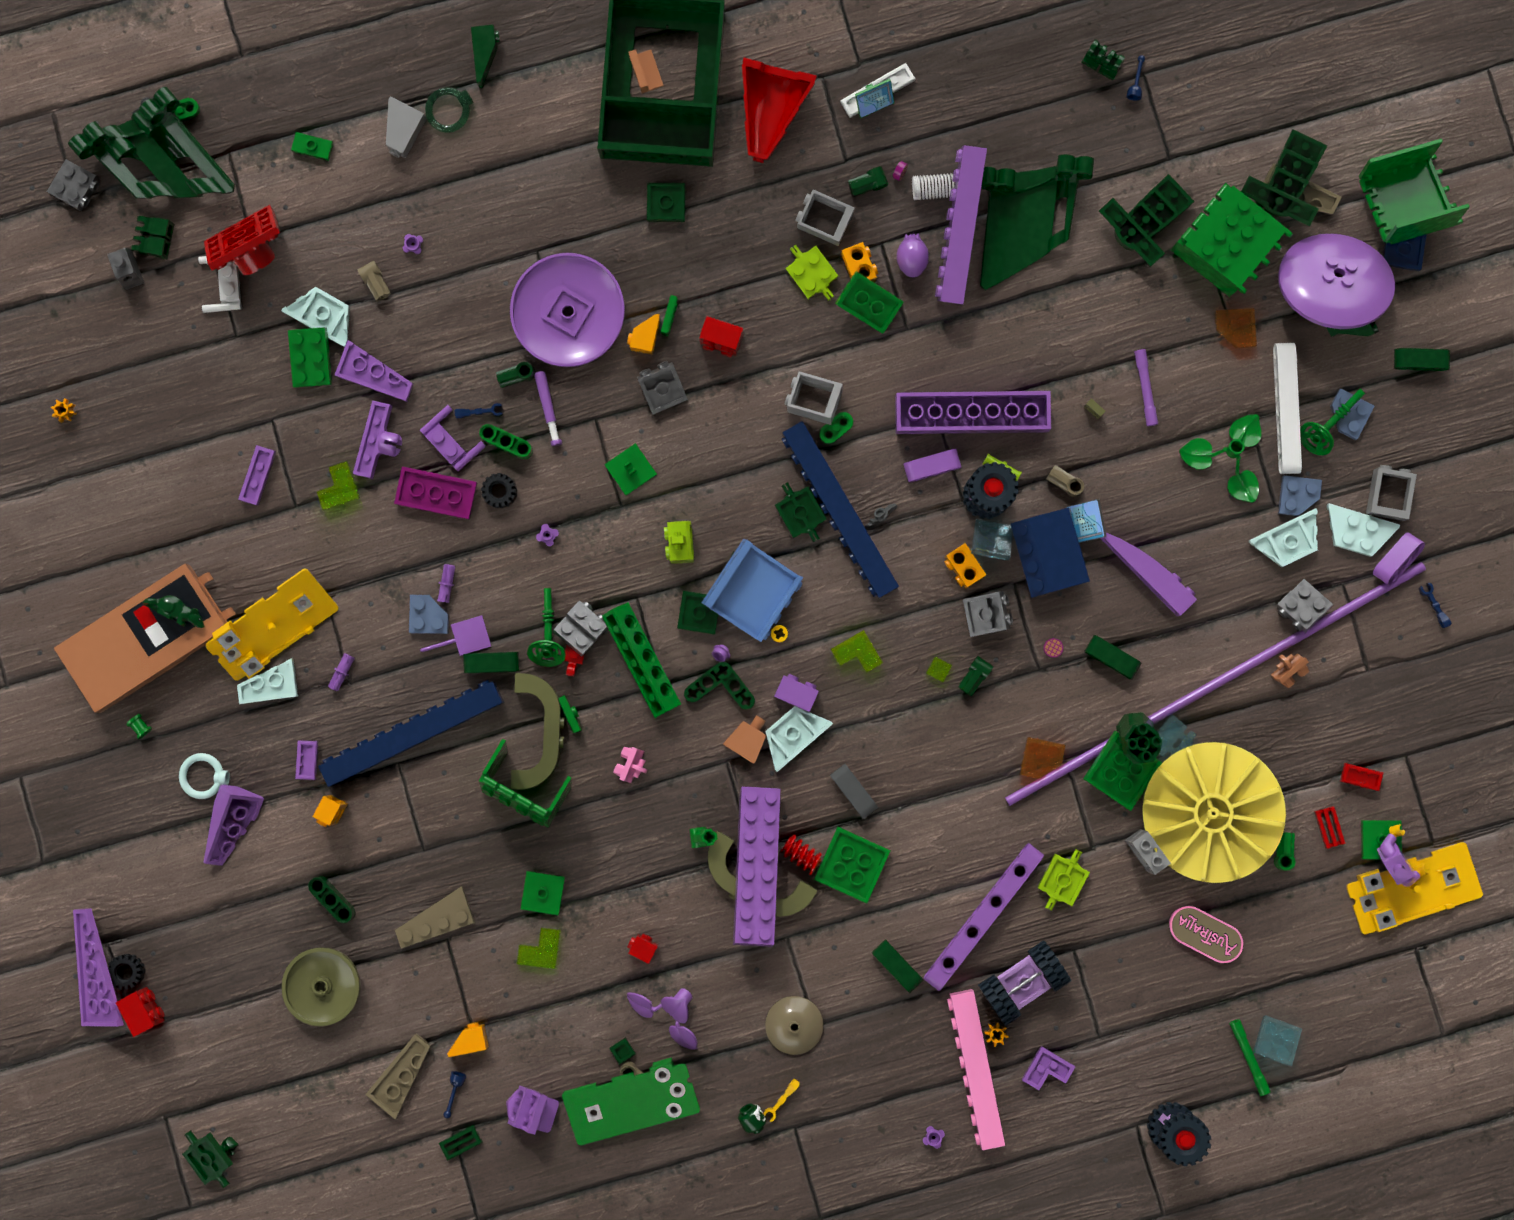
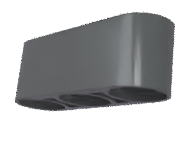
[830,764,879,819]

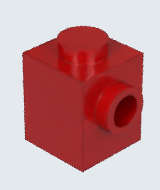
[627,933,658,964]

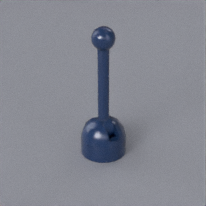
[1126,55,1145,101]
[443,1071,466,1118]

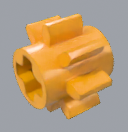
[51,398,77,423]
[984,1022,1009,1047]

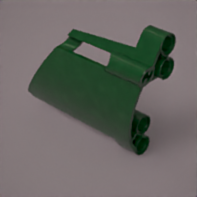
[980,154,1094,291]

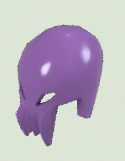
[897,233,929,278]

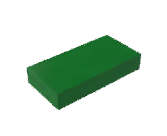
[661,295,678,336]

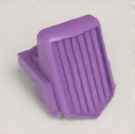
[506,1086,559,1135]

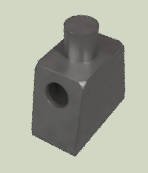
[108,248,144,290]

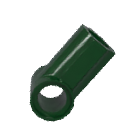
[848,166,889,197]
[496,362,536,388]
[958,656,994,696]

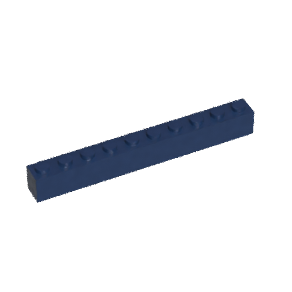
[781,421,899,599]
[318,680,505,787]

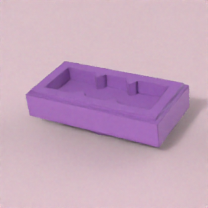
[295,740,318,780]

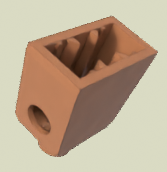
[723,715,766,764]

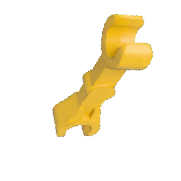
[764,1079,799,1122]

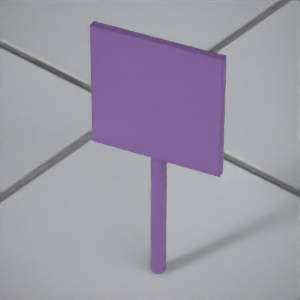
[420,615,491,656]

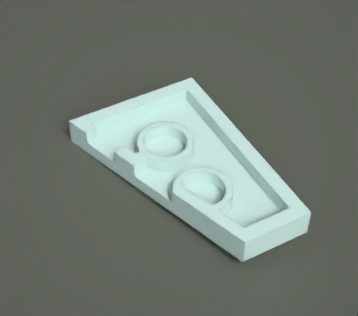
[237,658,298,704]

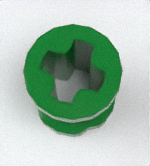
[126,714,152,739]

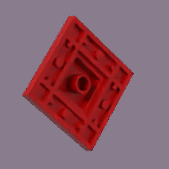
[204,205,280,275]

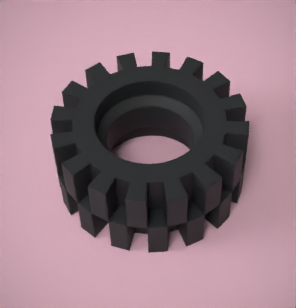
[481,473,517,509]
[108,954,145,990]

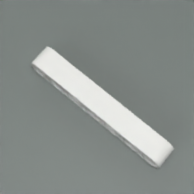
[1273,343,1302,474]

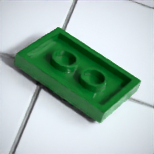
[835,271,904,334]
[288,327,332,387]

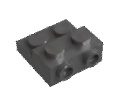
[47,159,100,212]
[637,361,688,414]
[1277,579,1333,633]
[963,591,1013,637]
[553,600,607,657]

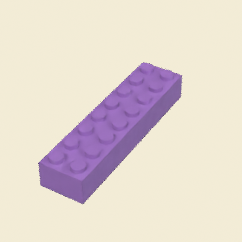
[935,145,987,304]
[895,391,1051,434]
[733,787,780,947]

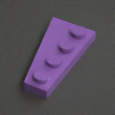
[335,340,414,402]

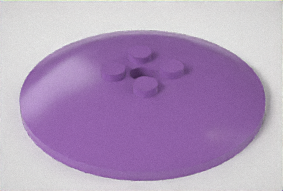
[1278,234,1395,329]
[510,253,625,367]

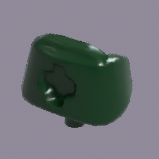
[221,1137,239,1156]

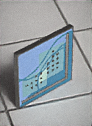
[1066,499,1107,543]

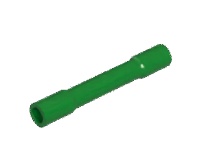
[1229,1019,1271,1096]

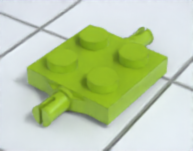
[785,245,839,301]
[1037,849,1090,911]

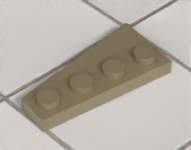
[395,886,475,948]

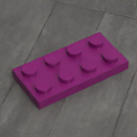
[394,466,478,520]

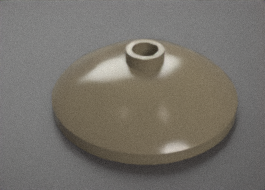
[765,996,823,1055]

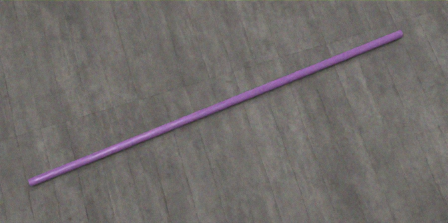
[1005,562,1426,806]

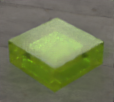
[926,657,952,682]

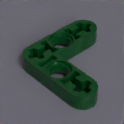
[684,662,755,710]

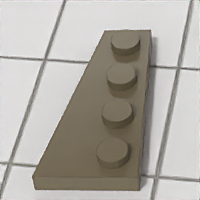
[1263,163,1342,215]
[366,1033,431,1119]

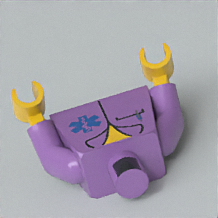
[1377,824,1430,887]

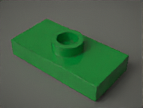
[291,132,333,161]
[558,695,582,733]

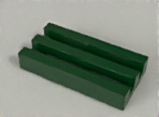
[439,1125,483,1161]

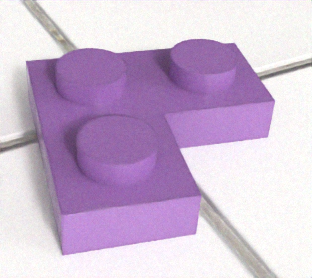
[1022,1046,1075,1090]

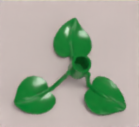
[1179,414,1261,503]

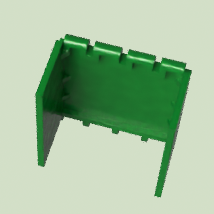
[1359,139,1470,244]
[1171,183,1293,298]
[479,739,571,828]

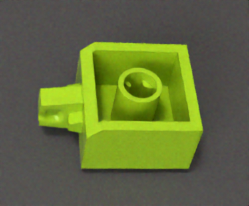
[664,521,694,564]

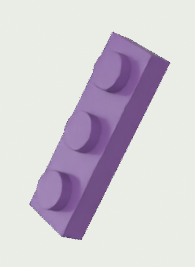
[239,445,276,506]

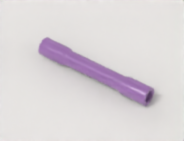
[1134,349,1158,426]

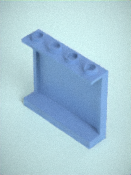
[701,539,803,642]

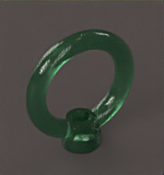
[425,87,474,133]

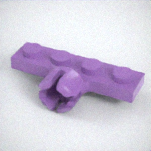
[353,400,402,479]

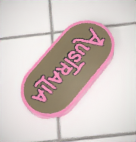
[1169,906,1243,963]

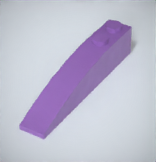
[1100,533,1197,617]

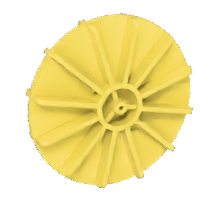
[1143,742,1286,883]

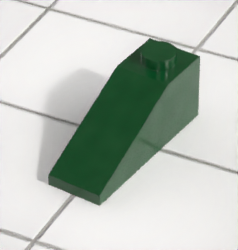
[471,24,500,88]

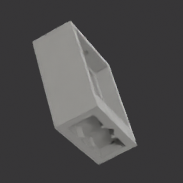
[795,190,855,246]
[785,371,843,425]
[1366,465,1417,521]
[1125,829,1171,875]

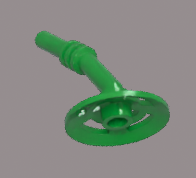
[1300,388,1366,455]
[527,588,566,667]

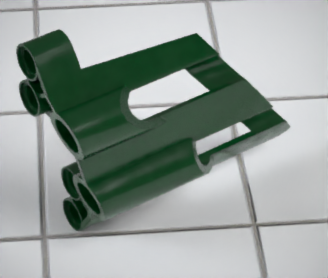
[68,87,235,199]

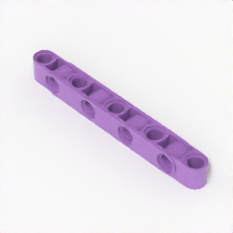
[923,843,1044,991]

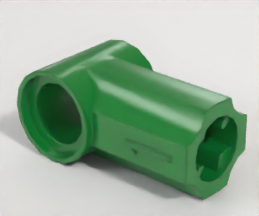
[689,827,718,848]
[1274,832,1296,871]

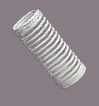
[912,173,955,200]

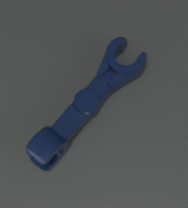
[454,403,503,418]
[1419,582,1452,628]

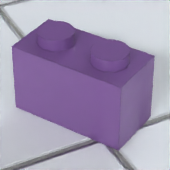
[774,674,819,712]

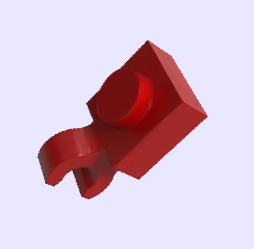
[564,645,585,677]

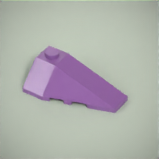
[204,785,264,865]

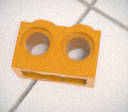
[841,242,879,282]
[944,543,986,589]
[312,795,348,827]

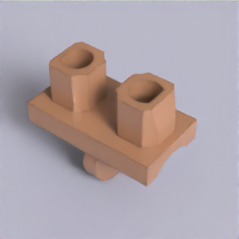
[1271,653,1309,688]

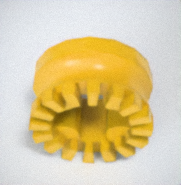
[771,625,788,643]

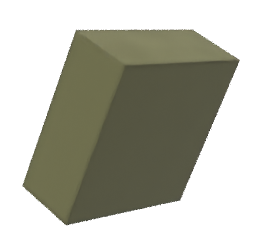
[1084,398,1105,419]

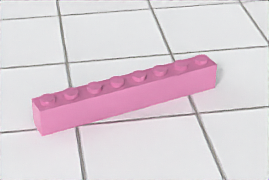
[947,989,1005,1150]

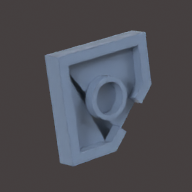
[1330,388,1374,440]
[1278,475,1322,516]
[409,595,449,634]

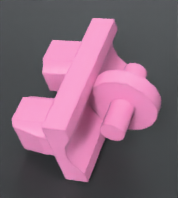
[613,747,647,783]

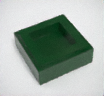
[609,1037,636,1065]

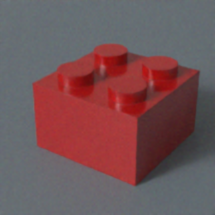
[699,316,744,357]
[116,987,165,1037]

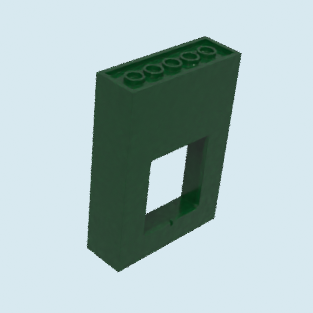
[597,0,725,167]

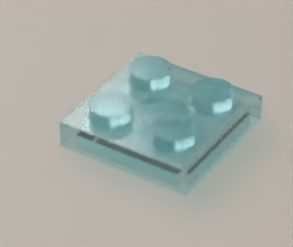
[971,519,1013,560]
[1253,1015,1302,1066]

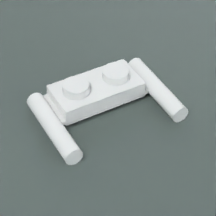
[198,256,242,313]

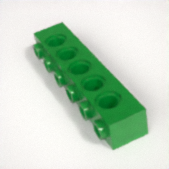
[602,602,681,718]

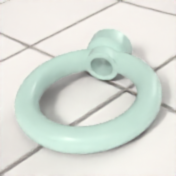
[179,753,230,799]

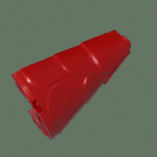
[742,58,817,163]

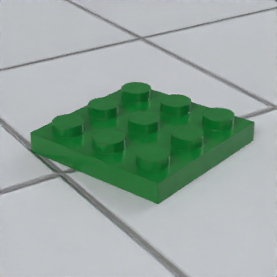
[1083,731,1162,811]
[814,826,891,903]

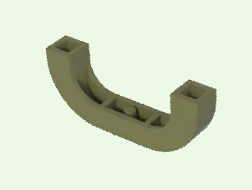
[511,673,565,789]
[708,831,817,917]

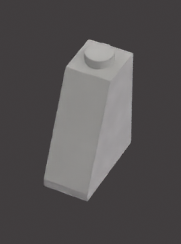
[386,96,427,158]

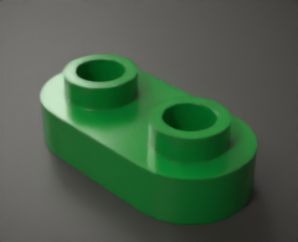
[175,98,200,122]
[819,412,853,444]

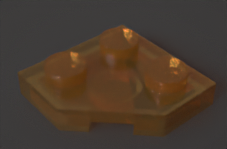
[1215,308,1257,348]
[1019,737,1066,779]

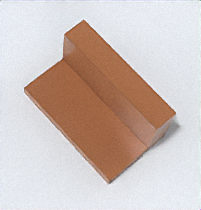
[628,49,663,93]

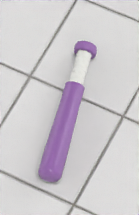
[534,371,562,446]

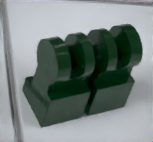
[1081,39,1125,81]
[131,216,175,260]

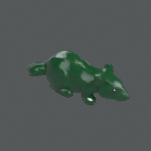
[143,595,205,628]

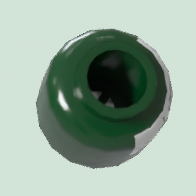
[738,1103,767,1134]

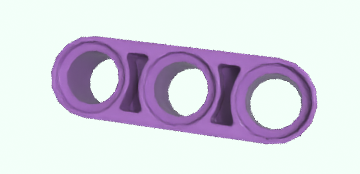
[903,449,962,482]
[1373,532,1425,586]

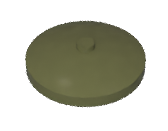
[282,947,361,1026]

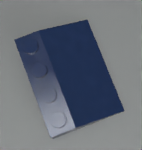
[1010,507,1090,598]

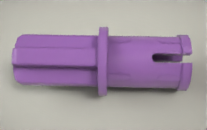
[437,564,455,603]
[328,653,355,691]

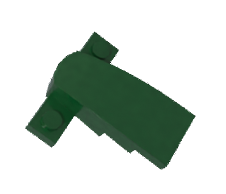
[1241,129,1328,226]
[1099,174,1195,267]

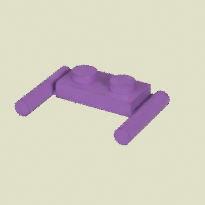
[420,405,486,472]

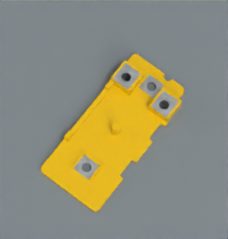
[206,569,338,681]
[1346,842,1483,934]

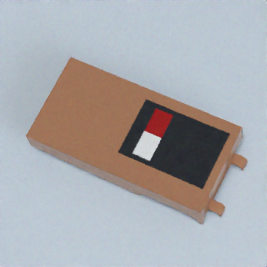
[54,564,236,713]

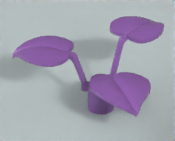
[627,988,697,1050]

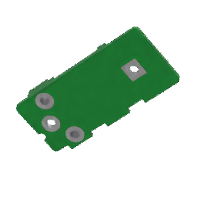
[562,1057,700,1145]

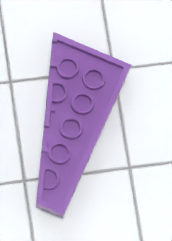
[73,908,124,1027]

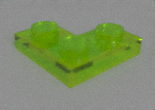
[317,461,360,510]
[830,630,883,673]
[517,927,561,969]

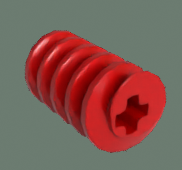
[779,834,822,875]

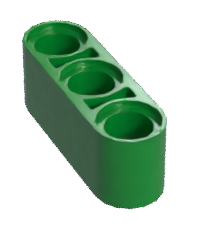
[479,424,533,459]

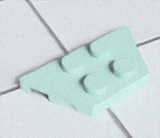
[281,287,350,347]
[1327,503,1400,557]
[1248,508,1318,567]
[765,706,833,772]

